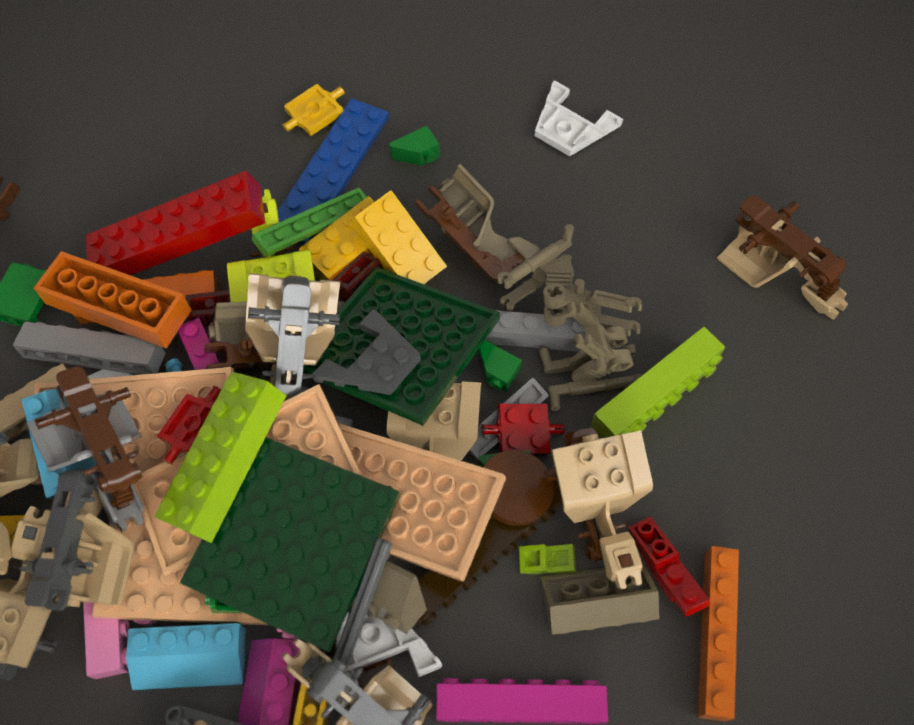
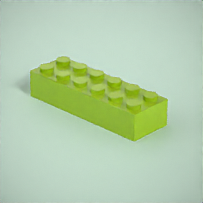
[590,327,725,438]
[154,372,287,543]

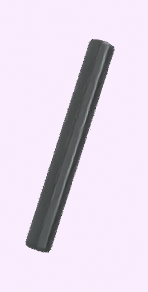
[333,538,392,674]

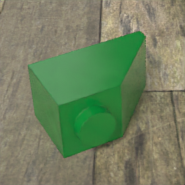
[389,126,440,166]
[478,340,522,393]

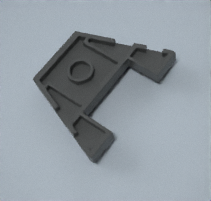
[312,309,421,395]

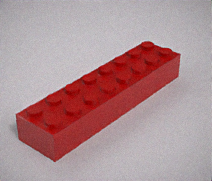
[86,170,266,275]

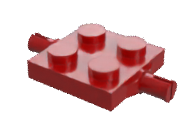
[157,385,221,465]
[481,404,565,455]

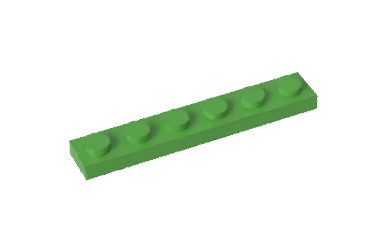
[251,188,367,257]

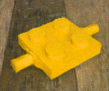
[282,84,345,136]

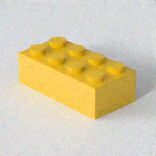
[349,190,447,284]
[299,196,375,285]

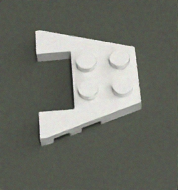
[534,80,623,156]
[337,613,442,707]

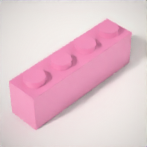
[83,602,130,679]

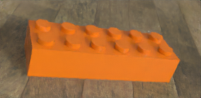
[33,251,191,348]

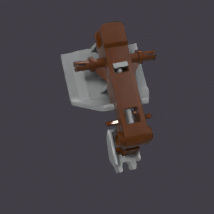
[27,366,144,533]

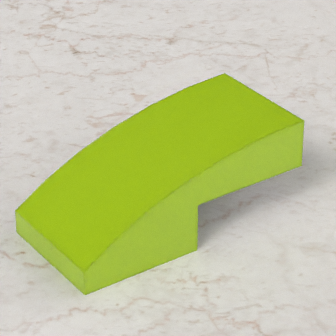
[519,544,577,574]

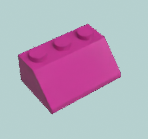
[237,638,303,725]

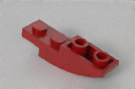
[628,516,710,617]

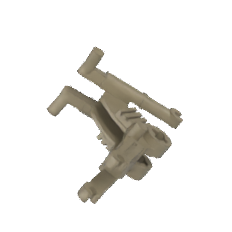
[498,224,642,336]
[539,302,642,411]

